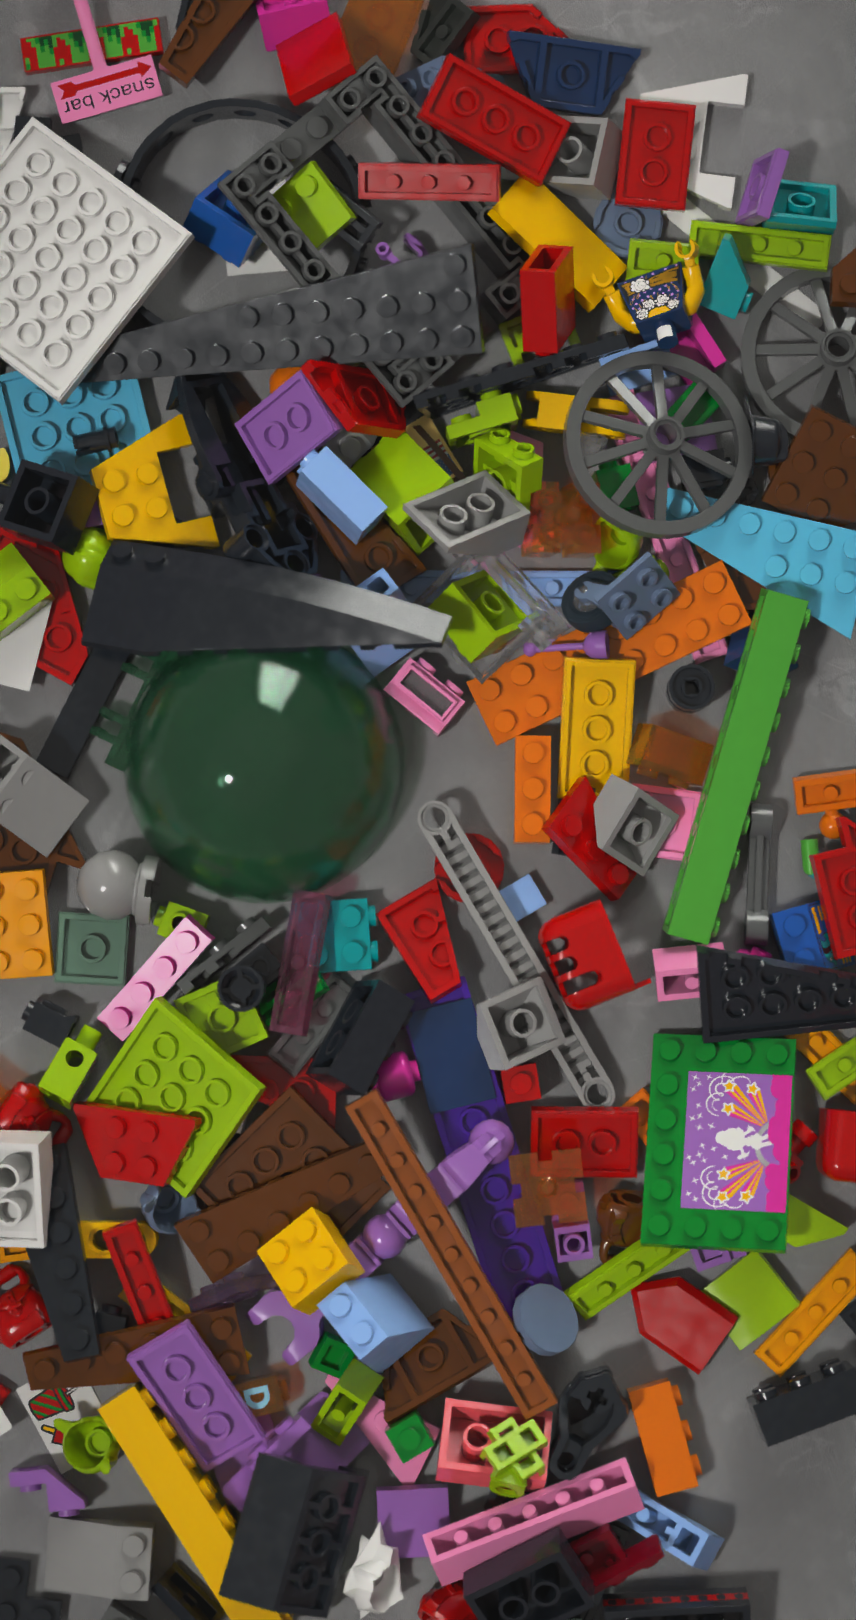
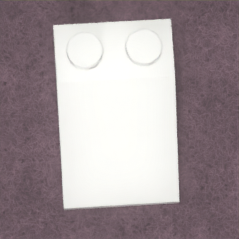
[0,1130,53,1248]

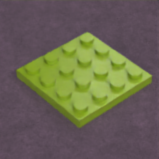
[86,996,267,1199]

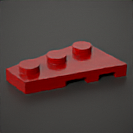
[541,776,637,901]

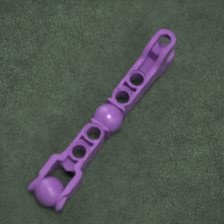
[246,1119,514,1366]

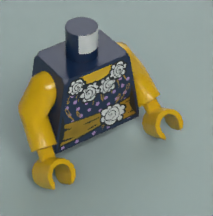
[592,239,705,350]

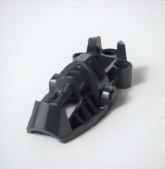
[166,372,319,575]

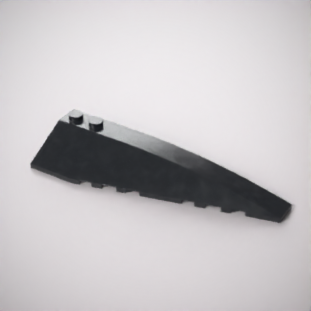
[81,539,453,657]

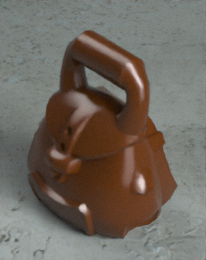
[596,1190,643,1264]

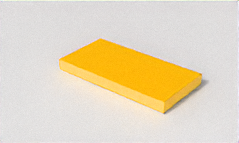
[487,177,627,313]
[556,657,636,799]

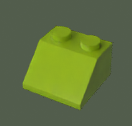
[0,542,55,641]
[428,567,534,664]

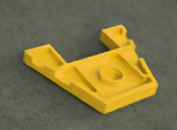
[89,414,220,549]

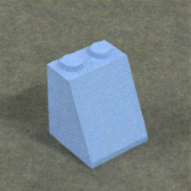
[317,1273,435,1374]

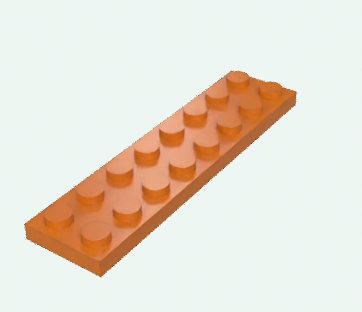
[466,560,752,746]

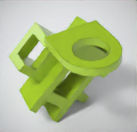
[480,1416,548,1498]

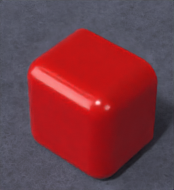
[815,1107,856,1183]

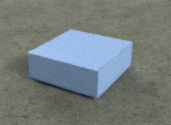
[499,874,547,922]

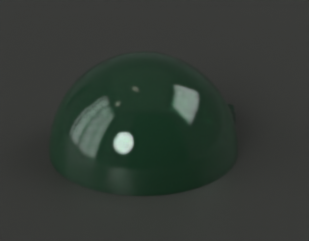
[89,646,405,904]

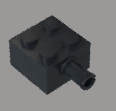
[0,459,100,555]

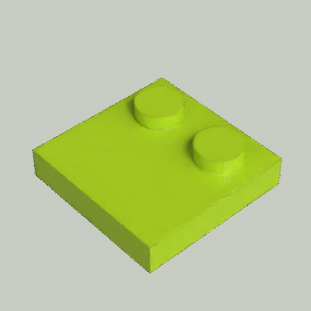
[272,161,357,251]

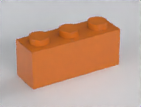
[513,735,551,845]
[626,1377,703,1497]

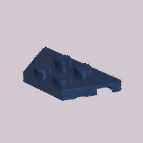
[507,30,641,117]

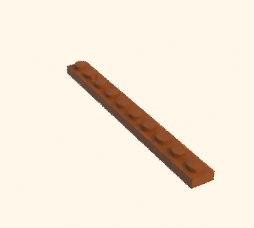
[345,1088,558,1420]

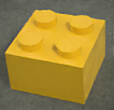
[257,1207,365,1316]

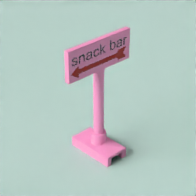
[50,0,163,125]

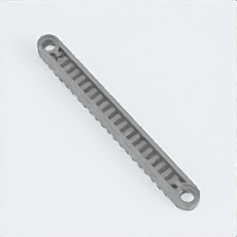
[417,800,615,1107]

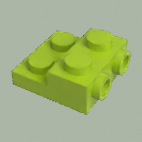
[445,390,523,451]
[473,428,543,524]

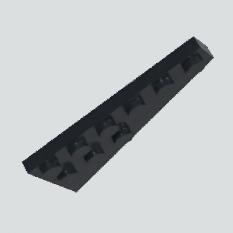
[413,331,630,420]
[696,945,856,1044]

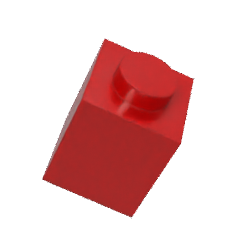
[500,1062,541,1104]

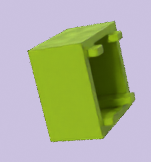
[174,981,270,1055]

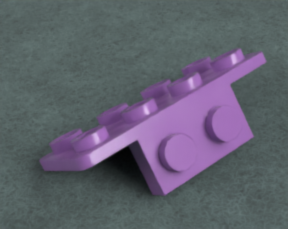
[222,1391,369,1513]

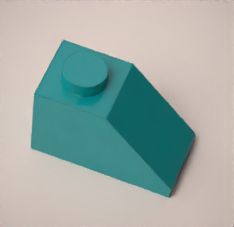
[700,233,754,319]

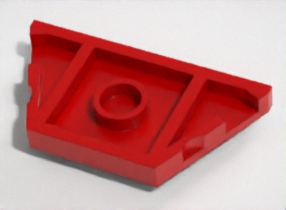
[301,359,406,439]
[73,1101,202,1187]

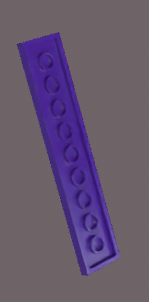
[404,975,563,1333]

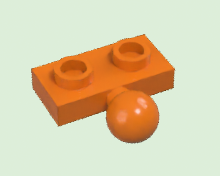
[792,769,856,839]

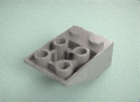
[0,735,90,858]

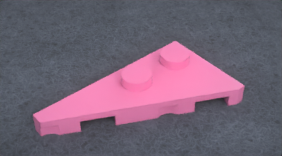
[325,1374,441,1485]

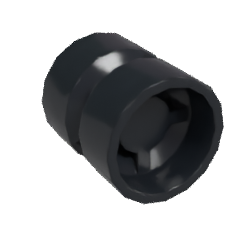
[665,664,715,714]
[217,965,267,1012]

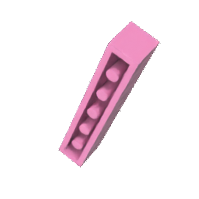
[422,1457,645,1587]

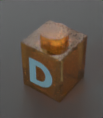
[234,1372,291,1417]

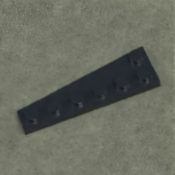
[26,1143,103,1363]

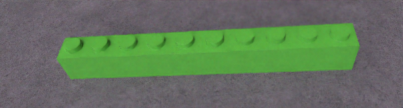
[662,588,811,945]

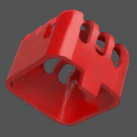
[538,899,652,1010]

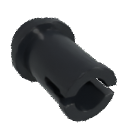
[73,425,120,458]

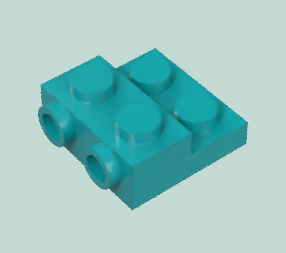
[297,898,379,974]

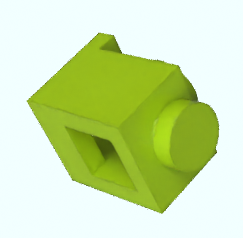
[153,901,211,938]

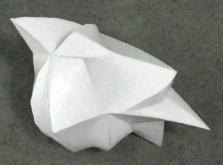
[340,1521,404,1619]

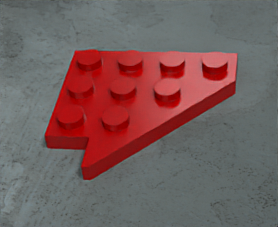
[0,528,89,687]
[809,816,856,960]

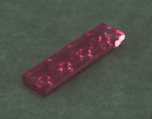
[269,889,332,1037]

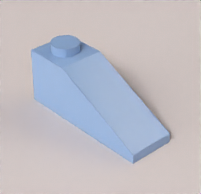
[617,1488,725,1571]

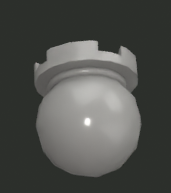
[77,850,162,926]

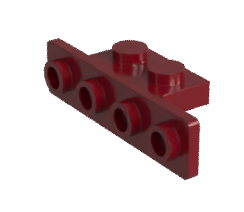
[570,1523,665,1594]

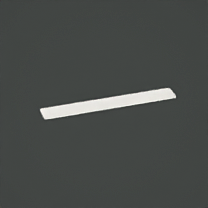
[660,198,823,329]

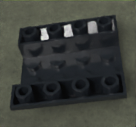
[218,1452,370,1618]

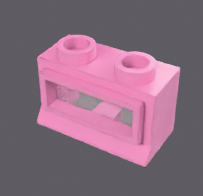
[383,657,465,737]

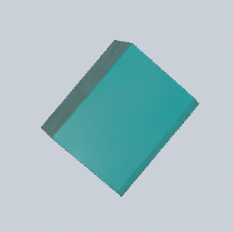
[761,179,837,235]

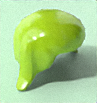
[592,517,643,572]
[62,527,113,590]
[54,1415,121,1475]

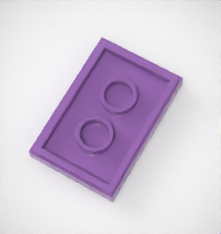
[234,369,344,485]

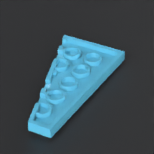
[666,488,856,640]

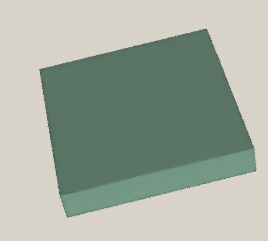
[54,912,130,987]

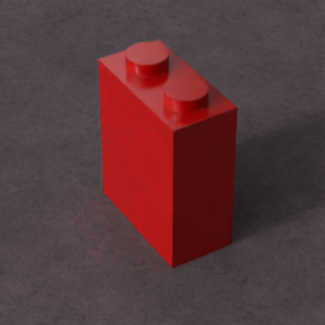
[520,245,576,356]

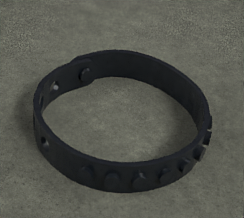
[113,98,372,326]

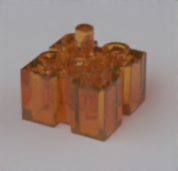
[521,481,601,558]
[508,1148,588,1228]

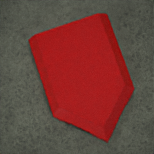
[463,4,568,75]
[631,1275,739,1375]

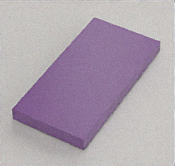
[126,1319,266,1473]

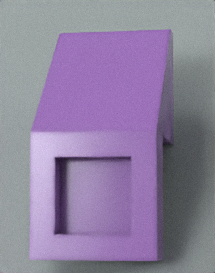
[547,1178,594,1263]
[9,1464,88,1517]

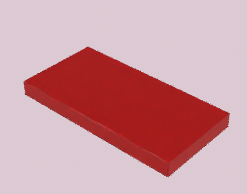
[416,53,572,187]

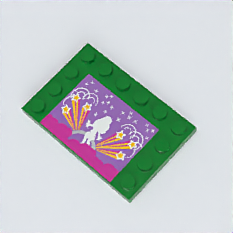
[640,1033,797,1254]

